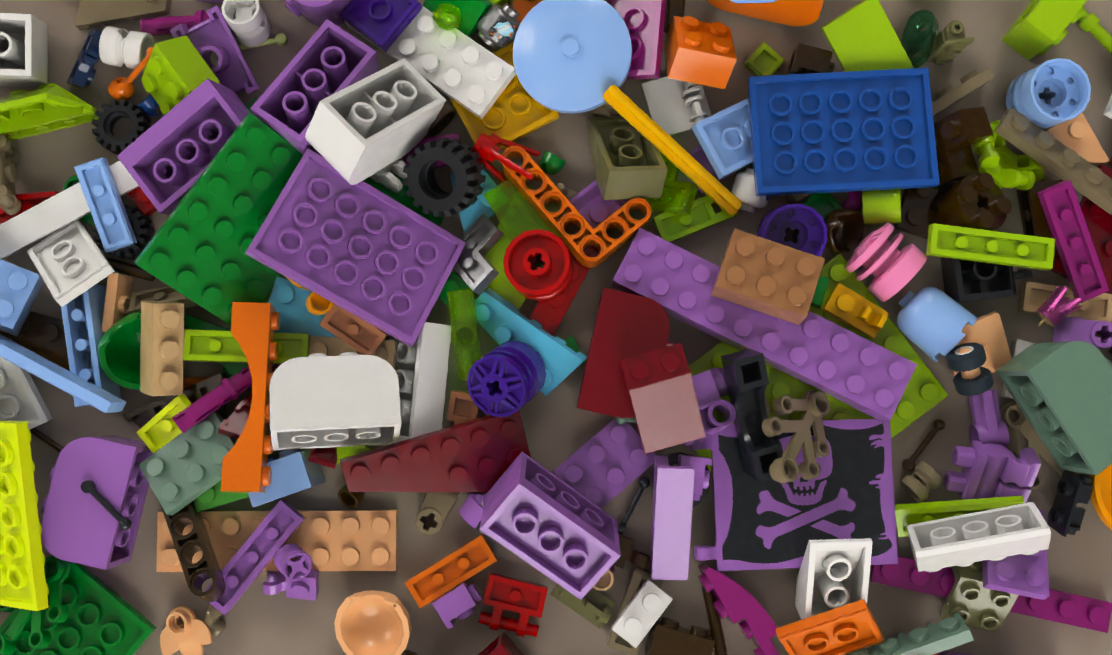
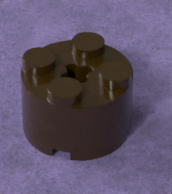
[935,172,1012,231]

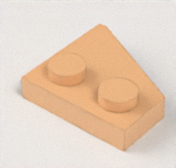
[1046,112,1110,165]

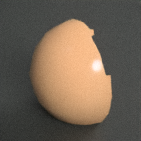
[334,590,412,655]

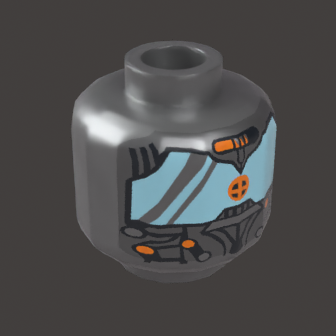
[477,3,520,49]

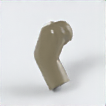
[204,604,226,636]

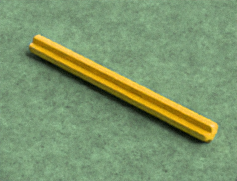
[602,85,742,216]

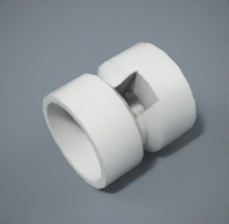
[221,0,271,47]
[99,26,155,71]

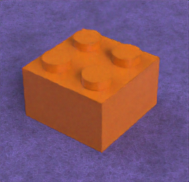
[663,16,737,89]

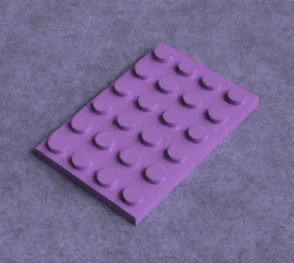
[245,148,466,347]

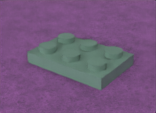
[139,411,236,516]

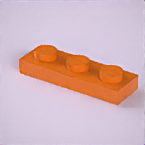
[405,534,498,609]

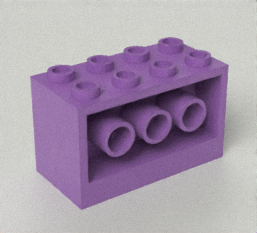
[117,79,250,215]
[480,452,621,600]

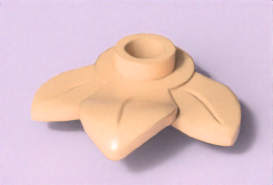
[160,606,212,655]

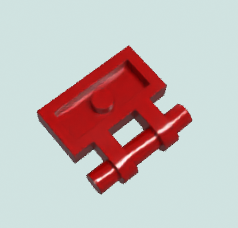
[478,572,548,637]

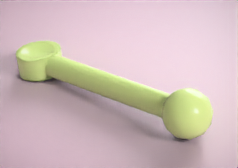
[238,33,288,50]

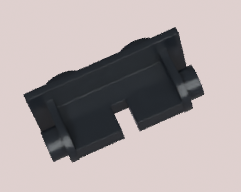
[1047,470,1094,537]

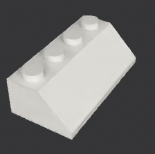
[385,322,451,442]
[906,502,1051,572]

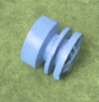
[1005,58,1091,130]

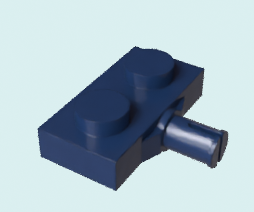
[66,29,102,88]

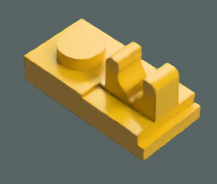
[822,283,889,340]

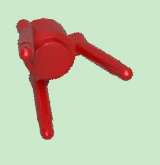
[471,133,540,189]

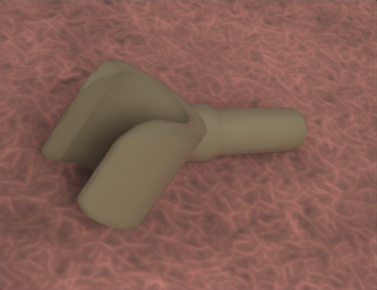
[557,183,578,200]

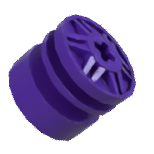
[757,204,828,256]
[467,341,546,417]

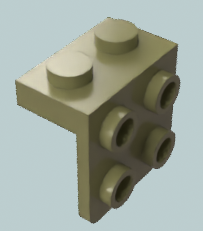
[940,561,1019,632]

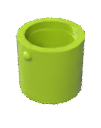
[862,188,902,225]

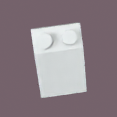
[795,538,873,620]

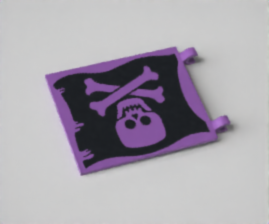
[689,418,898,571]

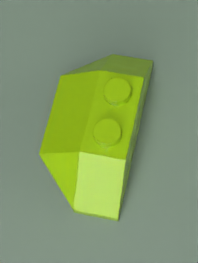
[0,83,101,142]

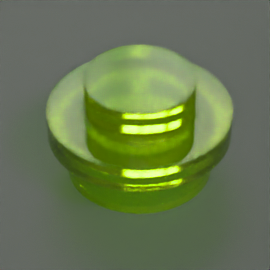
[432,3,462,30]

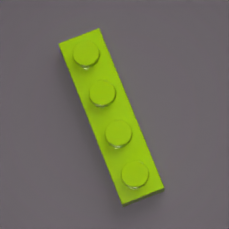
[926,223,1055,270]
[183,329,310,364]
[895,495,1025,537]

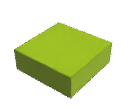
[743,42,786,76]

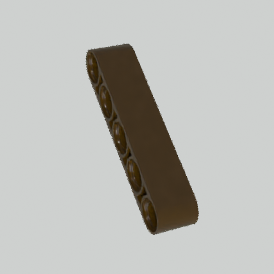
[160,501,226,602]

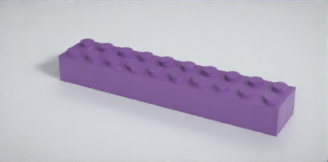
[612,228,917,422]

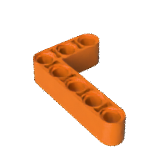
[502,146,652,268]

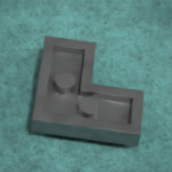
[453,214,504,295]

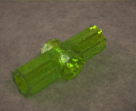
[447,288,482,381]

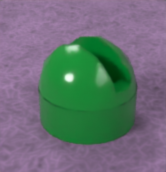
[540,150,566,175]

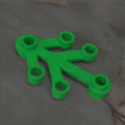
[0,555,70,655]

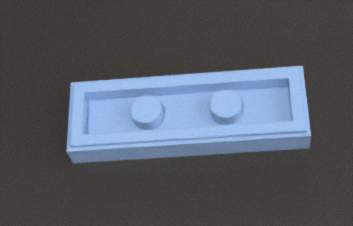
[74,157,137,252]

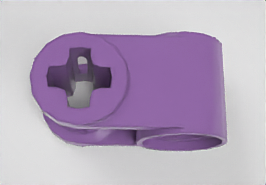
[1053,317,1112,349]
[683,399,736,447]

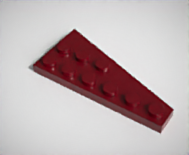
[340,410,531,492]

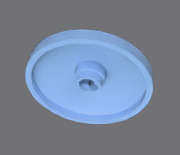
[513,0,632,114]

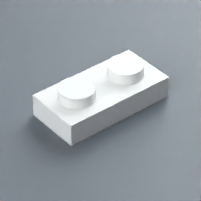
[611,579,673,648]

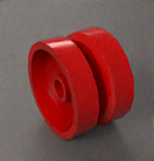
[503,229,574,302]

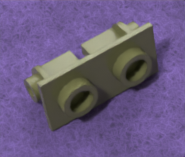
[924,20,975,65]
[551,584,616,629]

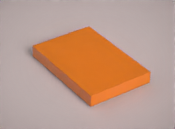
[775,599,885,655]

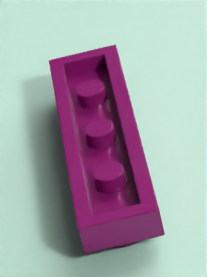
[1037,180,1109,303]

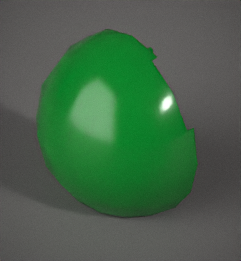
[97,312,141,390]

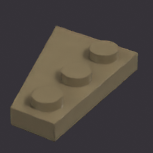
[75,0,172,30]

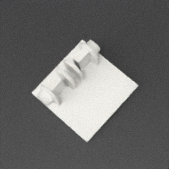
[641,76,711,135]

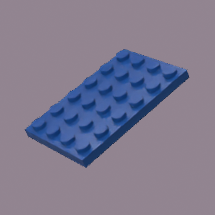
[747,68,940,196]

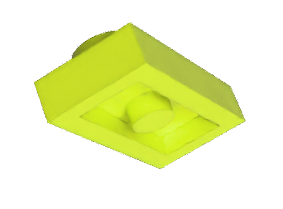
[136,394,192,454]

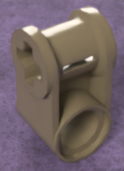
[415,492,461,536]

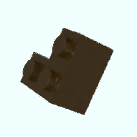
[933,107,993,188]

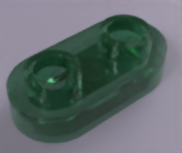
[901,10,939,68]

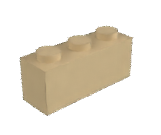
[140,301,184,396]

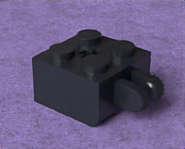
[940,257,1033,303]

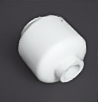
[731,167,770,213]

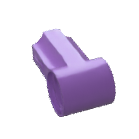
[968,389,1009,447]

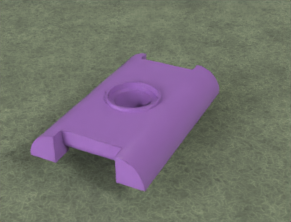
[170,5,260,94]

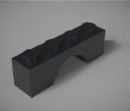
[721,348,783,482]

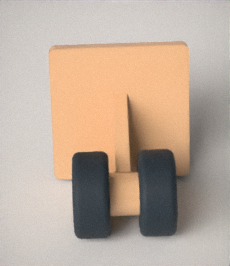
[946,311,1012,396]

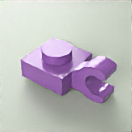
[263,569,319,601]

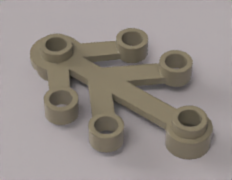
[762,390,830,483]
[999,401,1088,490]

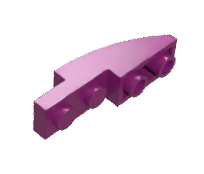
[698,563,779,655]

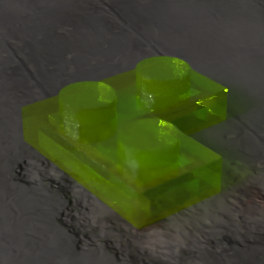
[645,152,698,215]

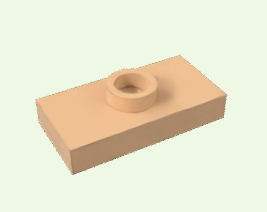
[101,273,133,333]

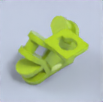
[973,120,1044,190]

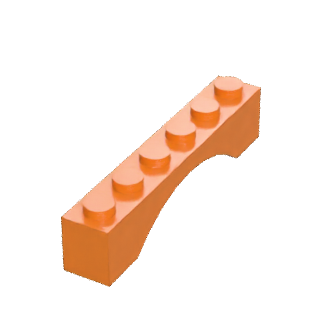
[220,302,280,493]

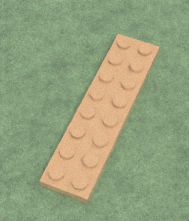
[156,509,398,572]

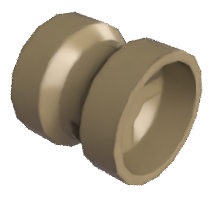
[900,461,944,503]

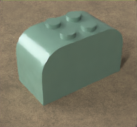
[996,341,1112,475]

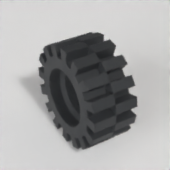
[91,99,151,155]
[93,204,155,259]

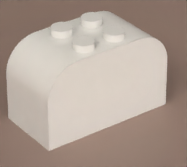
[0,13,48,87]
[305,58,446,185]
[269,352,401,451]

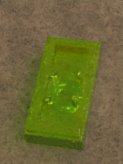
[483,179,539,241]

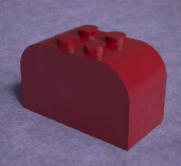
[576,288,673,418]

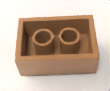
[711,229,825,325]

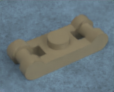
[0,135,22,215]

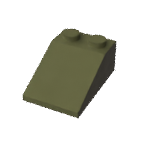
[587,117,668,200]

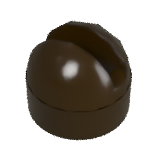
[338,484,365,508]

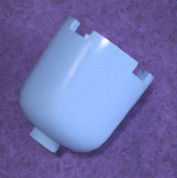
[896,286,977,362]

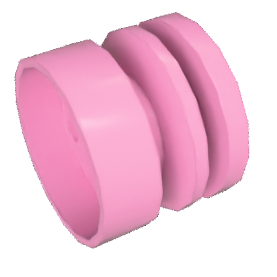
[845,222,928,302]

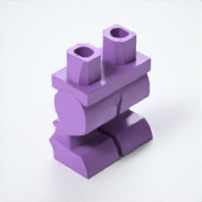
[943,440,1041,503]

